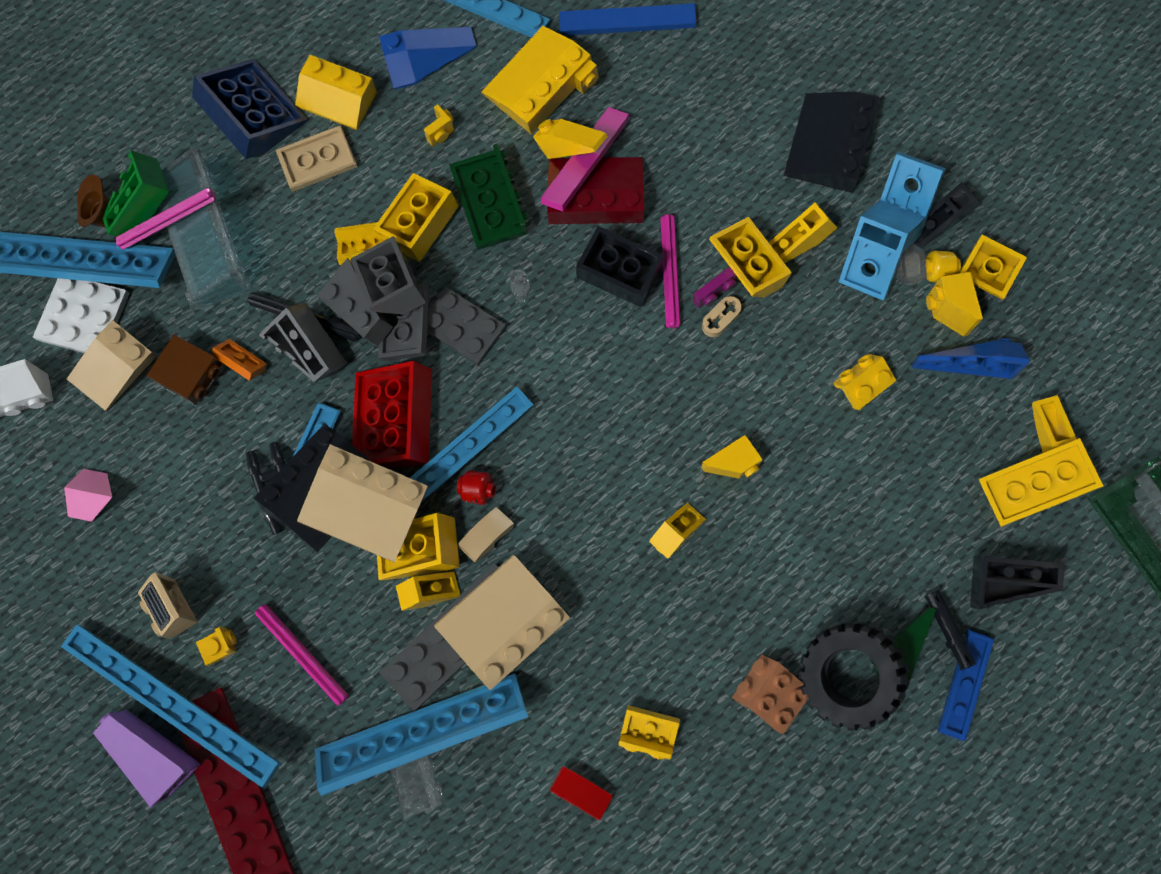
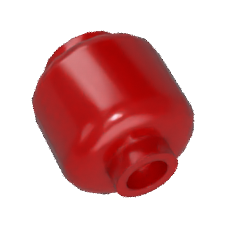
[457,470,497,505]

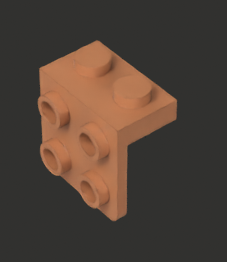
[732,655,809,734]

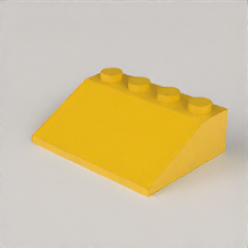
[482,26,592,135]

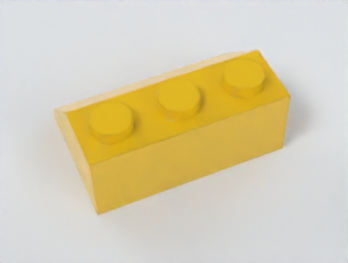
[295,55,377,130]
[373,173,459,262]
[709,217,792,298]

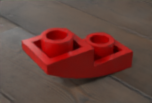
[549,766,613,820]

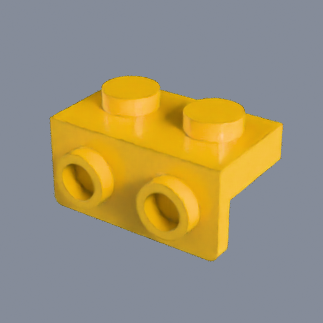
[334,222,385,265]
[833,354,896,410]
[618,705,680,759]

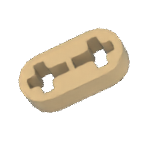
[702,296,741,337]

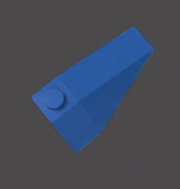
[379,27,477,90]

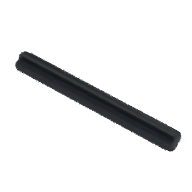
[247,292,360,342]

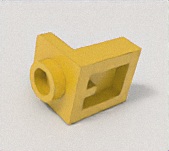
[196,626,237,666]

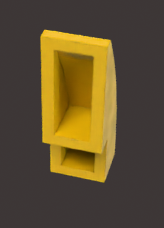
[1032,395,1077,453]

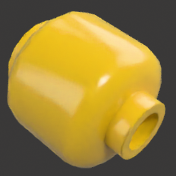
[921,250,961,283]

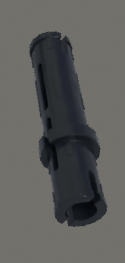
[924,590,977,671]

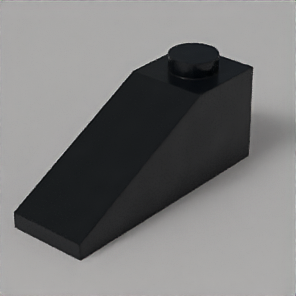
[913,182,981,250]

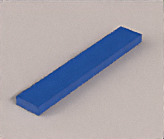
[559,3,696,36]

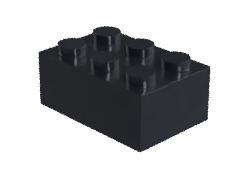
[576,226,664,308]

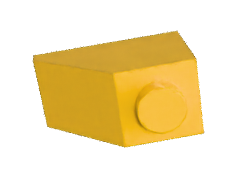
[701,435,763,479]
[649,502,706,558]
[396,572,460,611]

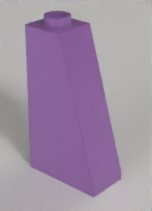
[93,709,200,807]

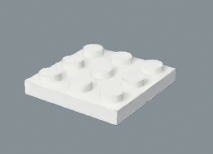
[33,278,129,353]

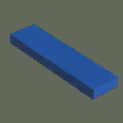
[937,630,994,741]

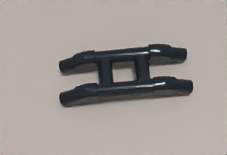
[246,442,285,535]

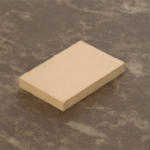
[276,125,357,192]

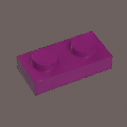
[693,267,737,309]

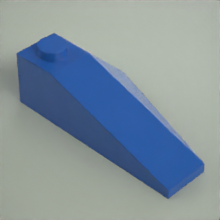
[912,339,1029,379]

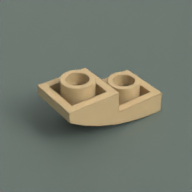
[458,507,514,563]

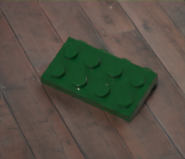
[449,144,529,250]

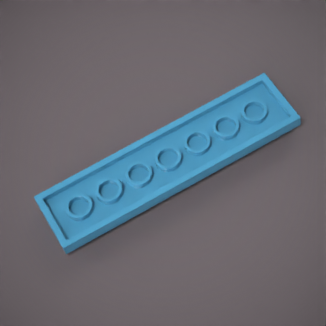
[0,232,176,288]
[315,673,528,796]

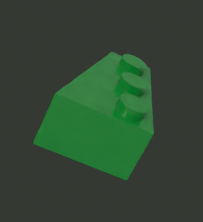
[103,150,169,237]

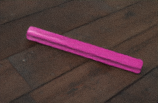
[116,188,216,249]
[661,214,680,329]
[255,605,349,705]

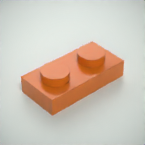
[211,339,267,381]

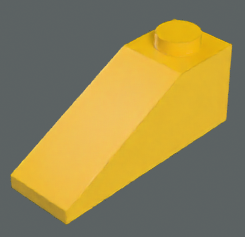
[533,119,608,159]
[769,203,837,263]

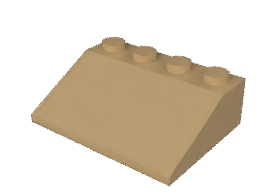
[297,445,428,562]
[434,554,570,690]

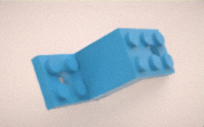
[839,152,946,301]

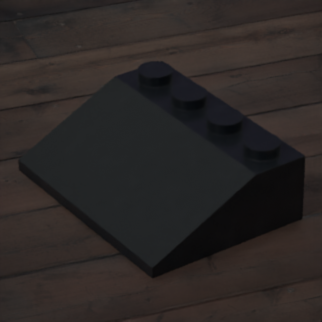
[783,91,879,193]
[253,423,372,553]

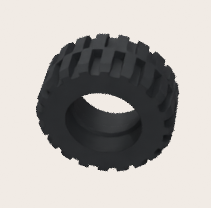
[799,622,910,731]

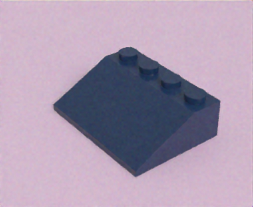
[192,59,308,159]

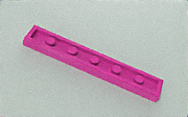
[541,107,629,212]

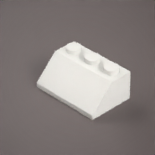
[0,359,53,417]

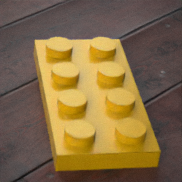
[979,438,1103,527]

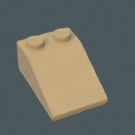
[67,320,157,411]

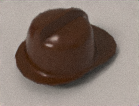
[77,174,110,228]

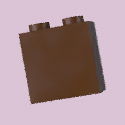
[146,335,223,406]

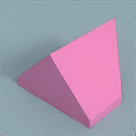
[64,469,112,522]

